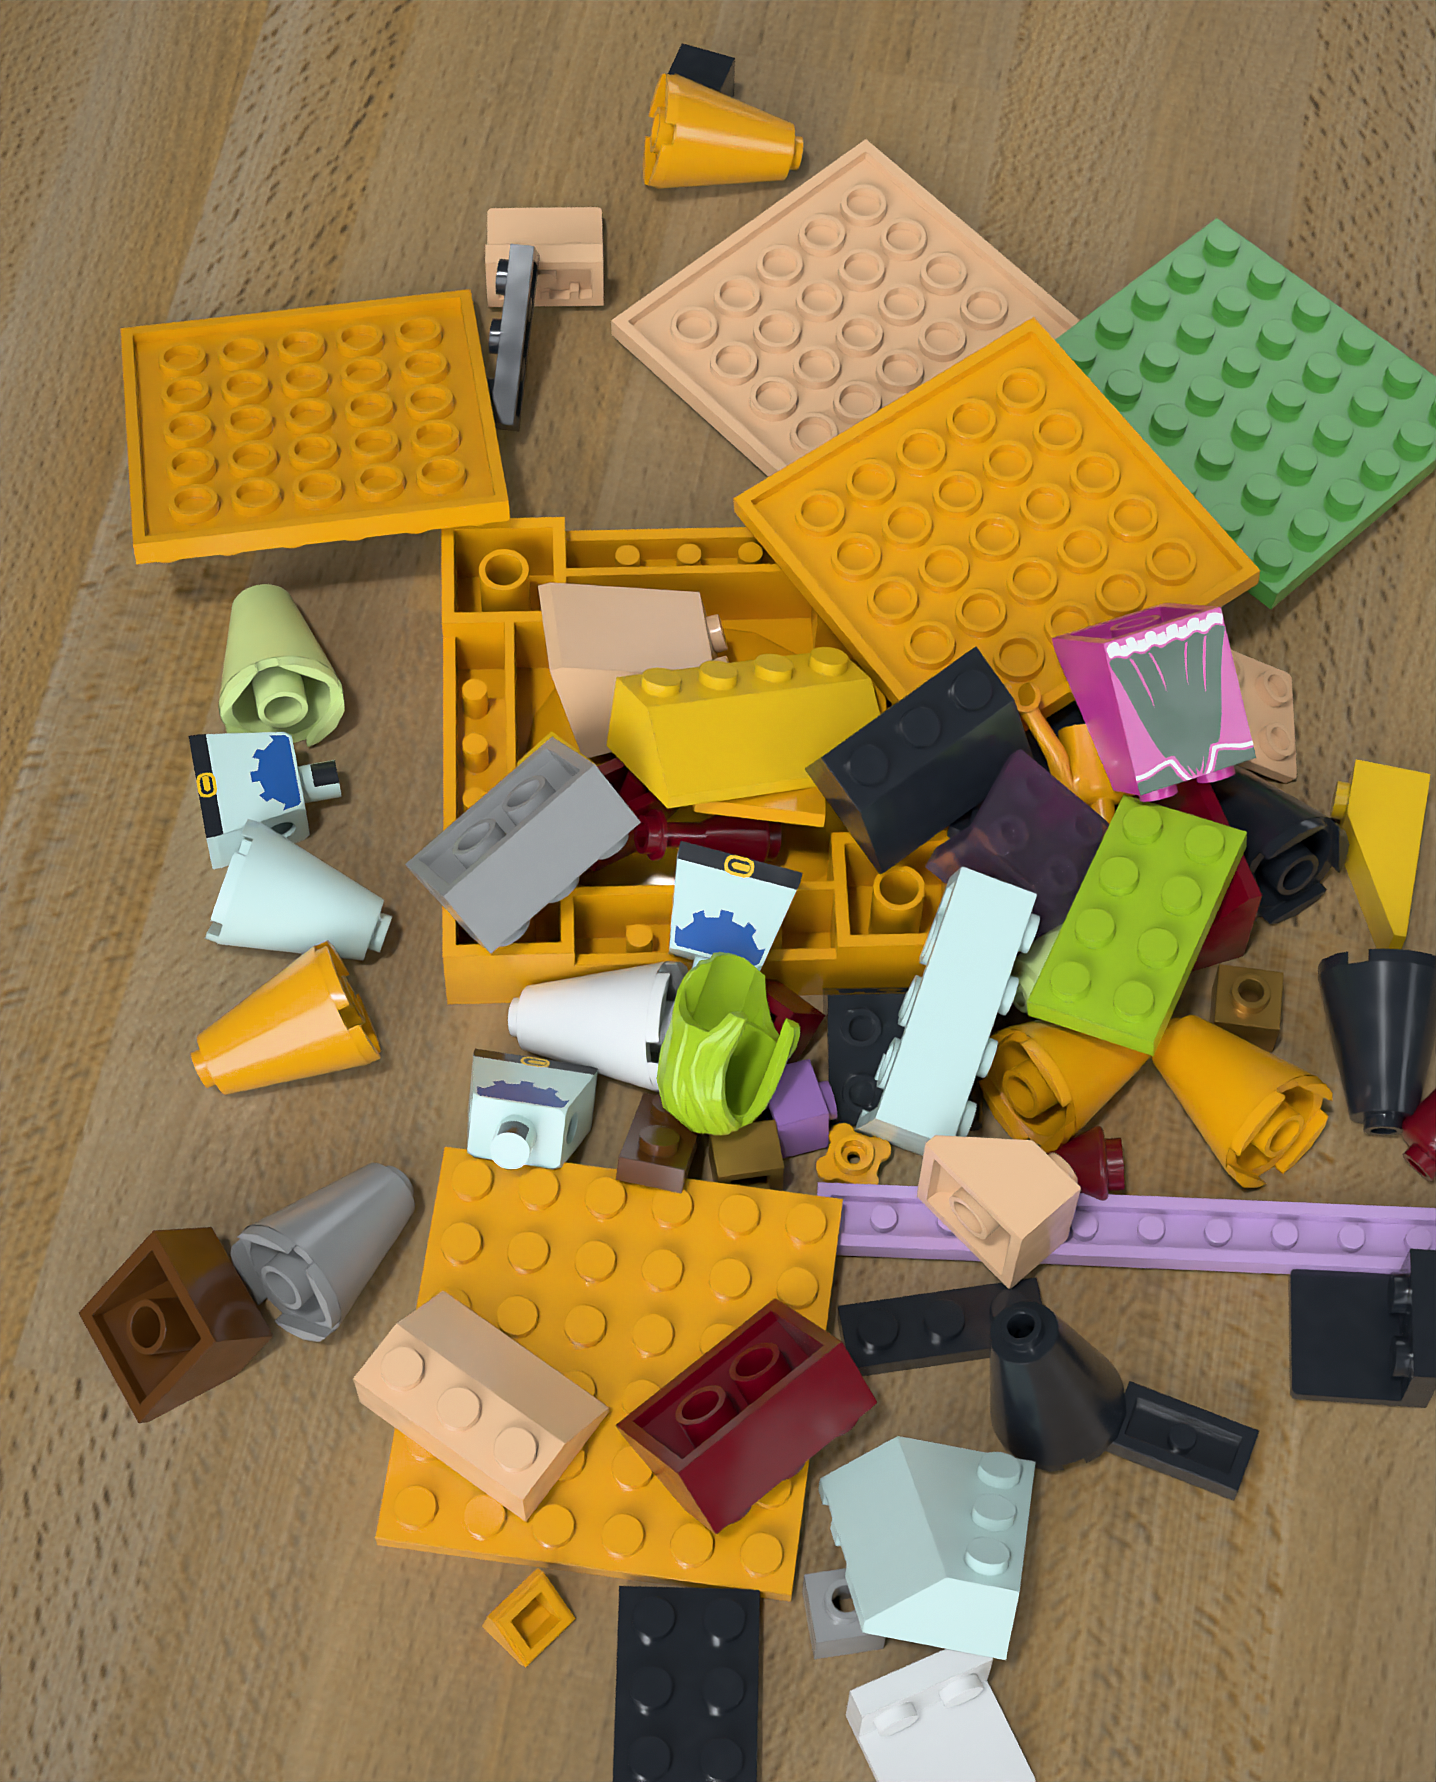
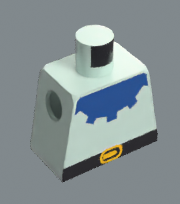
[188,732,341,869]
[669,841,803,971]
[467,1048,598,1169]

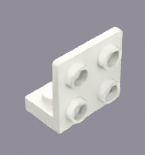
[846,1649,1035,1782]

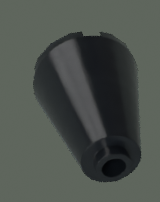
[1210,764,1350,924]
[1318,948,1436,1136]
[989,1301,1127,1472]

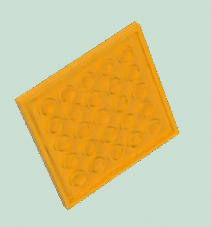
[120,289,510,565]
[733,317,1261,731]
[375,1147,843,1602]

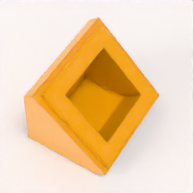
[482,1568,576,1668]

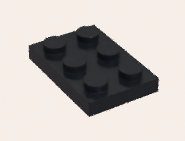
[612,1586,760,1782]

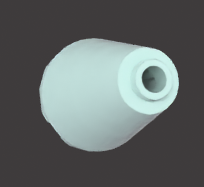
[205,819,392,961]

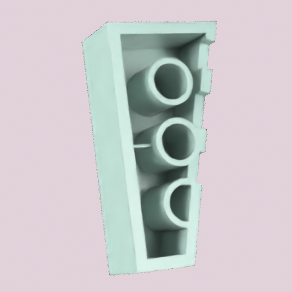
[854,866,1040,1156]

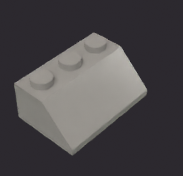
[405,737,641,953]

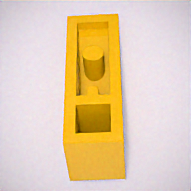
[1330,759,1431,949]

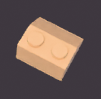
[917,1135,1081,1289]

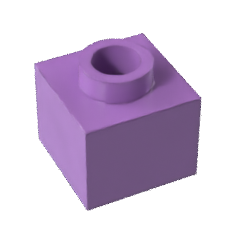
[762,1059,837,1158]

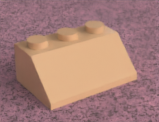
[353,1291,609,1522]

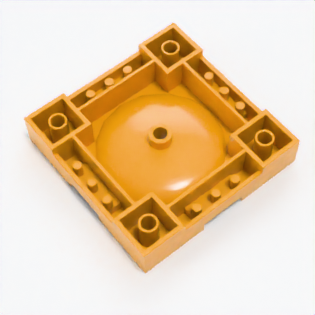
[441,517,963,1005]

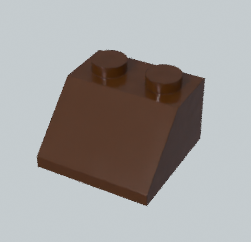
[79,1227,273,1423]

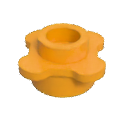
[816,1123,891,1185]

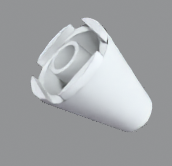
[508,961,688,1092]

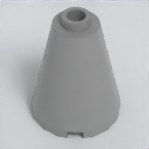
[231,1163,415,1342]

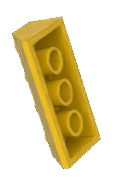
[606,647,880,808]

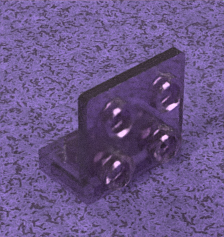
[925,750,1110,940]

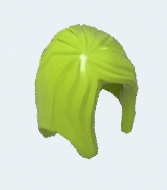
[656,952,800,1135]

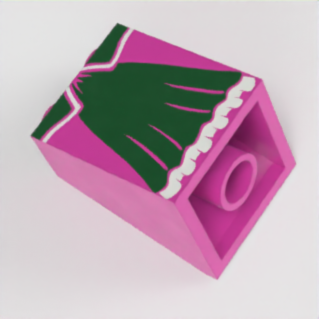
[1052,603,1256,802]

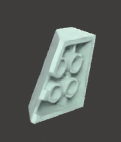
[818,1436,1035,1660]

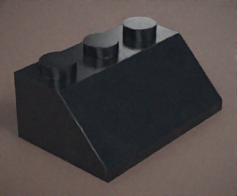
[805,646,1035,875]

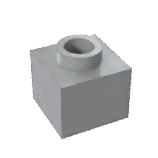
[802,1568,885,1659]

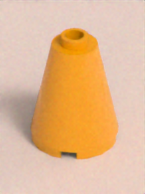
[642,73,803,189]
[191,940,381,1095]
[1152,1015,1333,1188]
[979,1019,1152,1153]

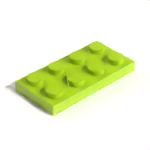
[1027,794,1247,1056]

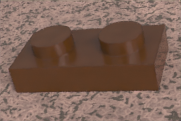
[616,1093,702,1193]

